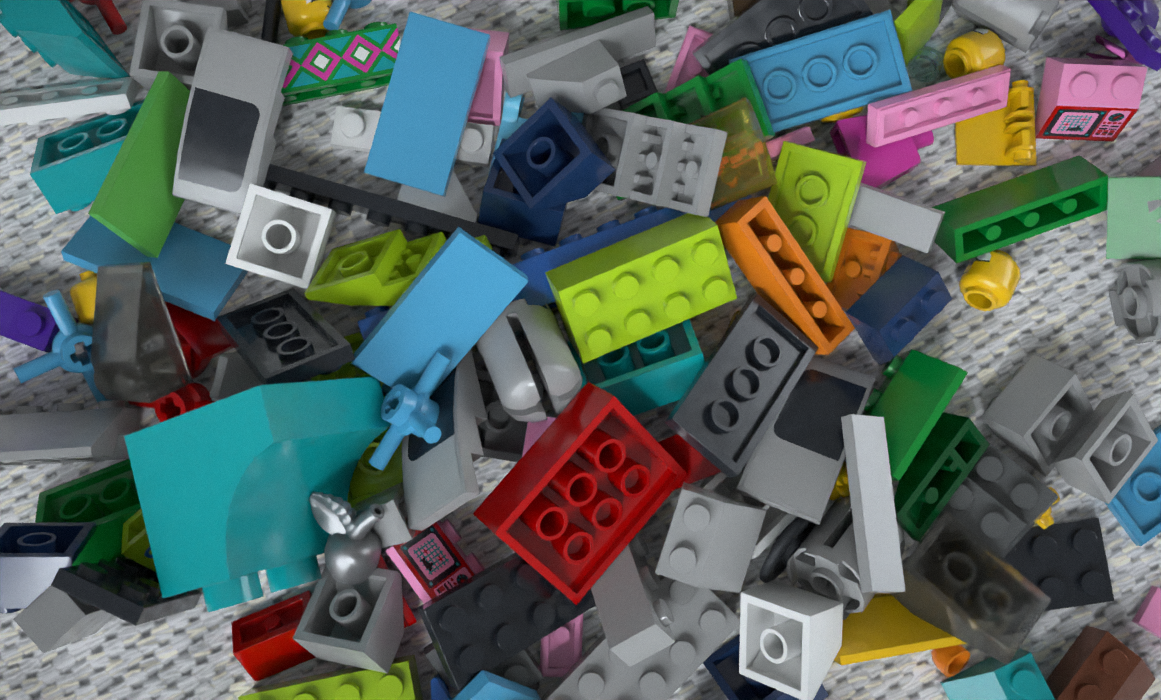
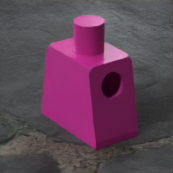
[829,115,934,189]

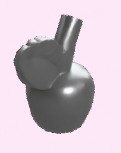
[309,492,385,585]

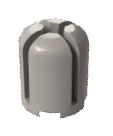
[952,0,1060,53]
[1109,259,1161,344]
[476,299,582,423]
[787,495,905,620]

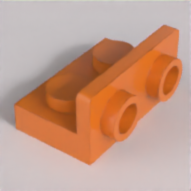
[826,228,902,312]

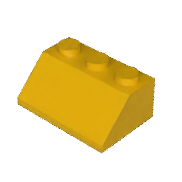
[834,577,971,665]

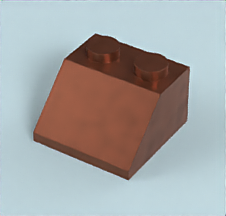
[1046,625,1155,700]

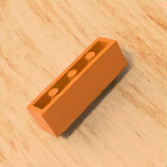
[715,196,855,355]

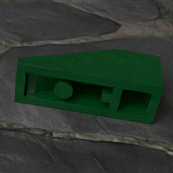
[894,412,990,542]

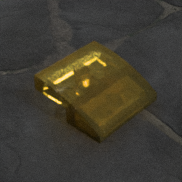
[689,97,777,211]

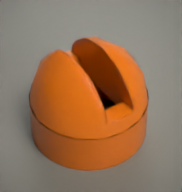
[931,644,970,677]

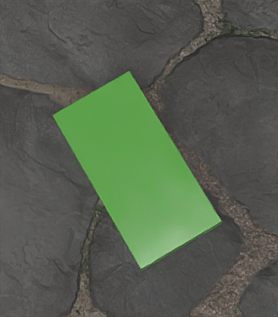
[88,71,190,258]

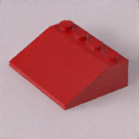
[473,382,688,605]

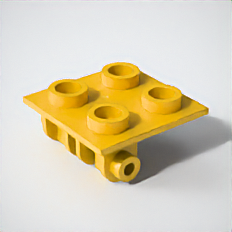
[955,80,1037,166]

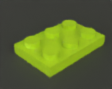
[768,141,867,283]

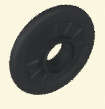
[760,516,816,583]

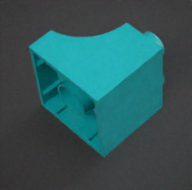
[124,377,391,612]

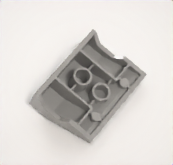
[0,400,139,467]

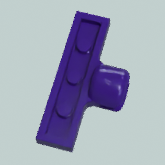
[1087,0,1161,71]

